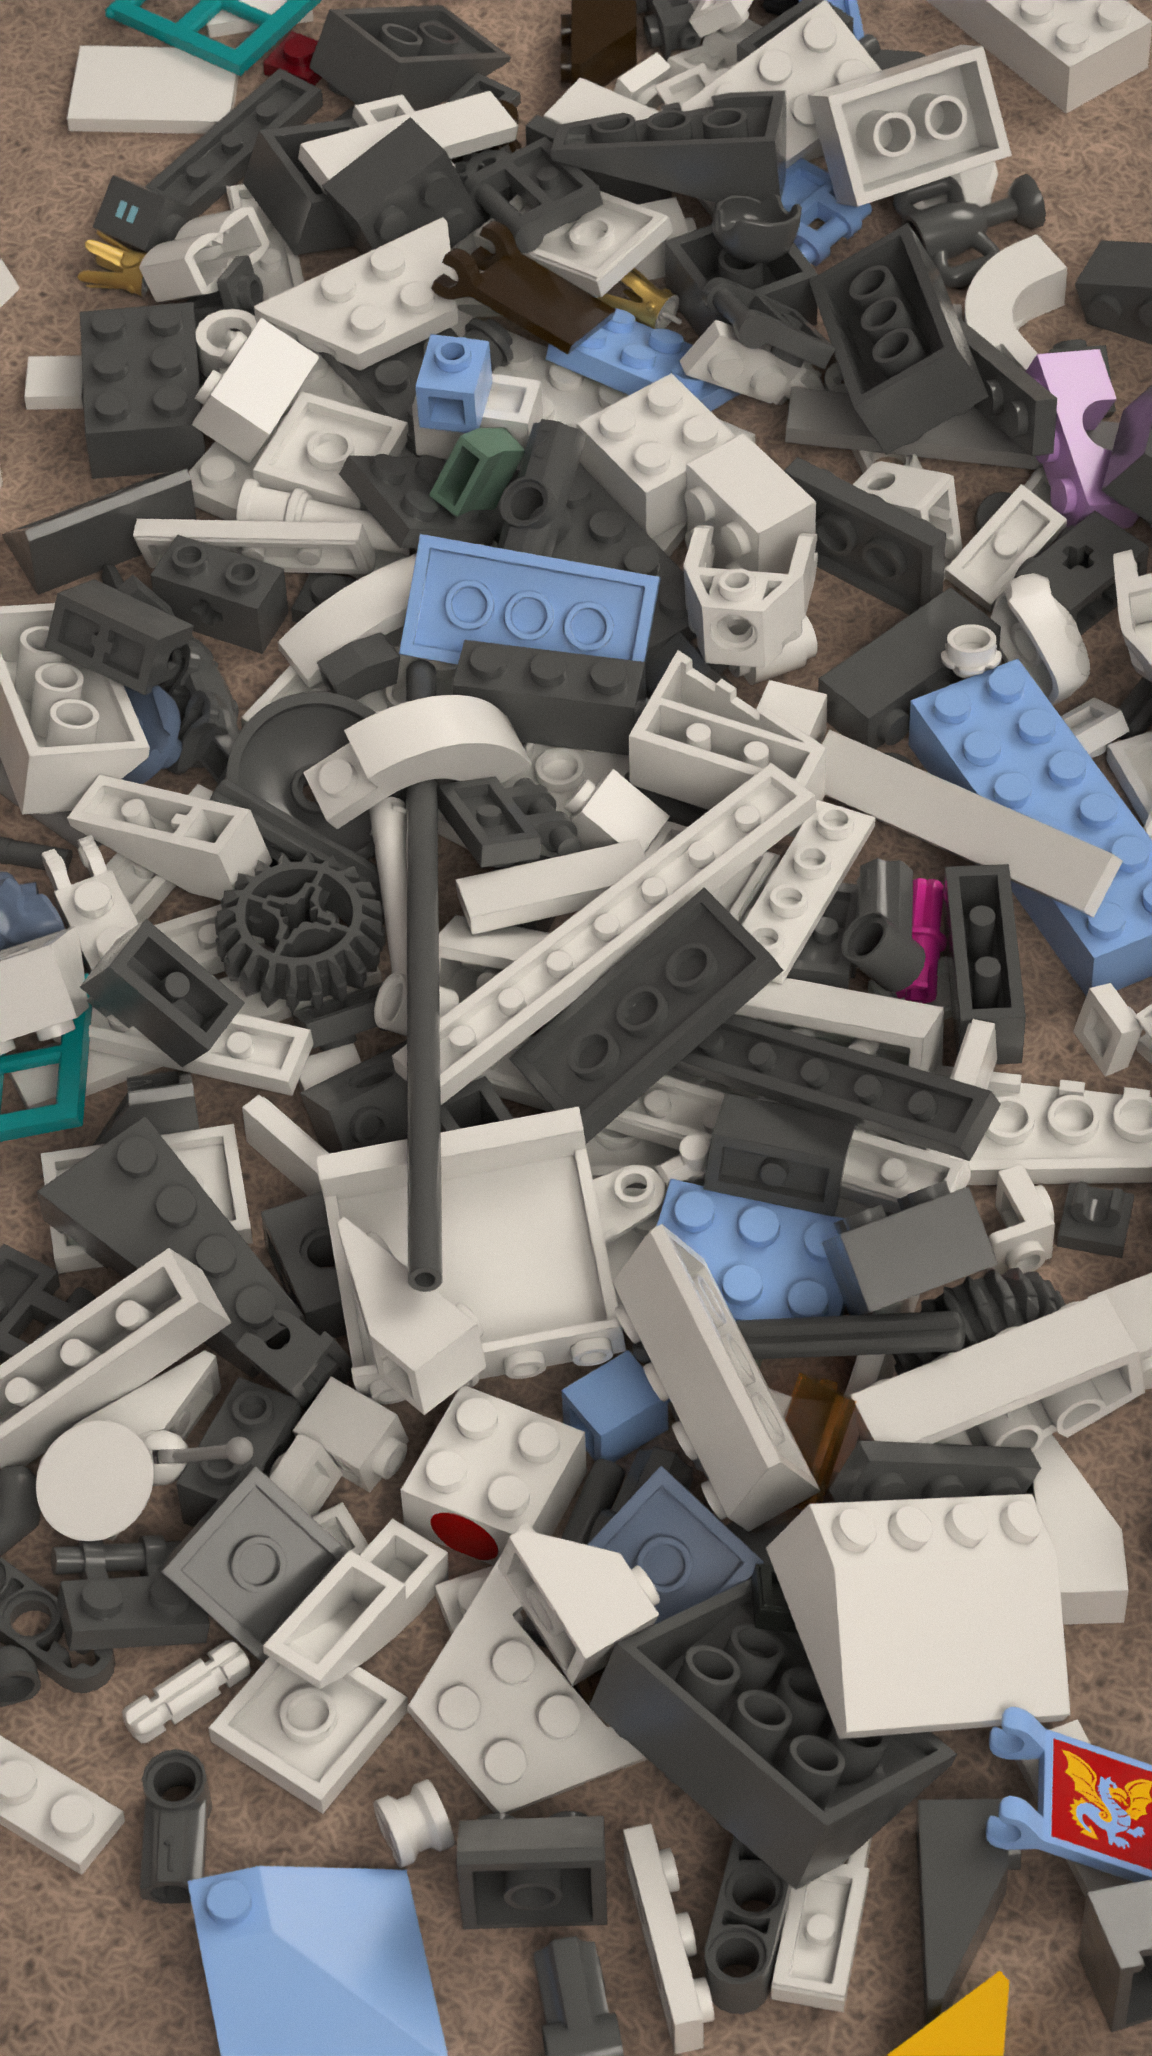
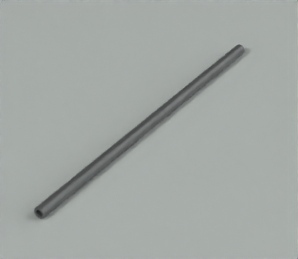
[406,660,442,1292]

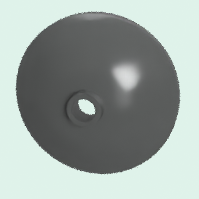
[225,691,406,864]

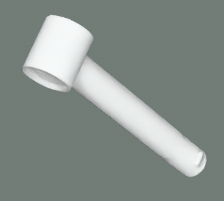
[369,797,459,1036]

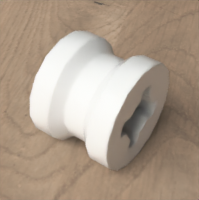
[373,1779,455,1868]

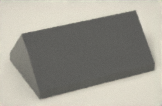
[2,469,196,595]

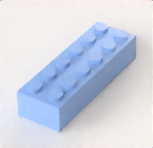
[908,659,1152,996]

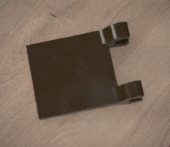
[431,221,616,355]

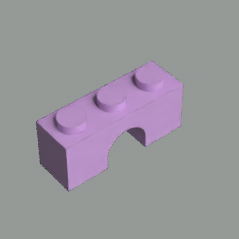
[1025,349,1139,529]

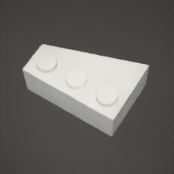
[629,650,826,837]

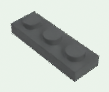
[829,1440,1041,1503]

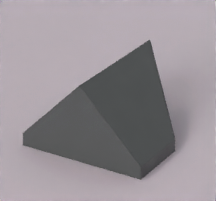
[92,1070,200,1146]

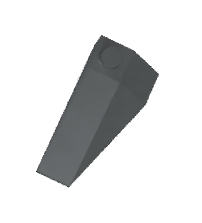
[551,90,786,203]

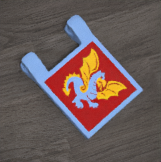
[986,1707,1152,1882]

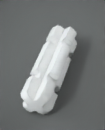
[122,1640,251,1743]

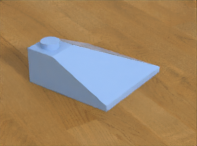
[187,1866,448,2056]

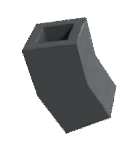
[317,632,400,700]

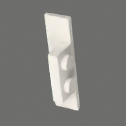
[741,800,876,984]

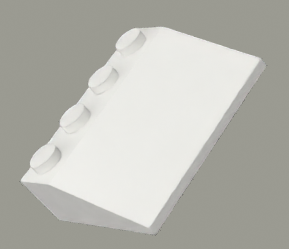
[766,1494,1070,1739]

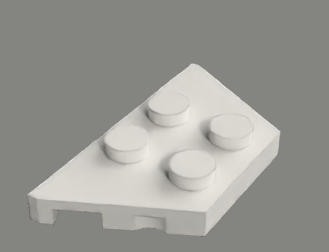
[254,217,458,371]

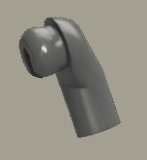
[0,1466,40,1557]

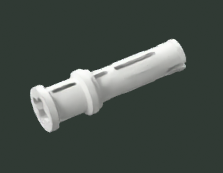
[236,479,416,557]

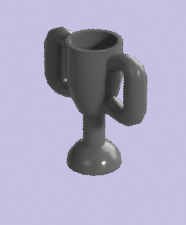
[893,174,1046,288]

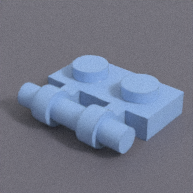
[781,158,872,266]

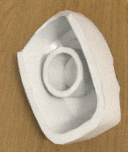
[991,573,1090,706]

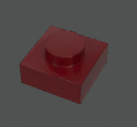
[263,31,322,86]

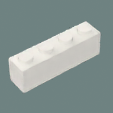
[0,1248,231,1469]

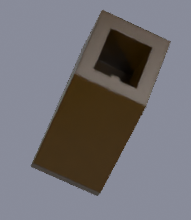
[561,0,637,87]

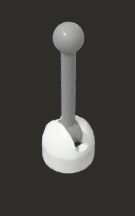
[139,1430,253,1486]

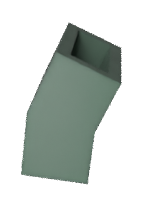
[429,428,525,517]

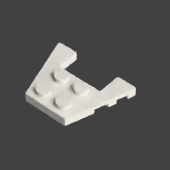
[407,1521,647,1814]

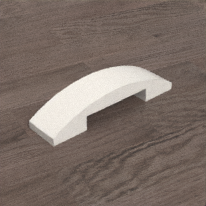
[278,544,484,688]

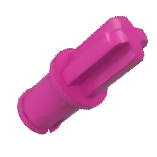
[896,878,947,1004]

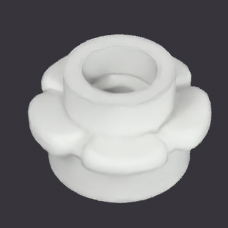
[941,624,1002,679]

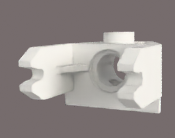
[683,525,818,668]

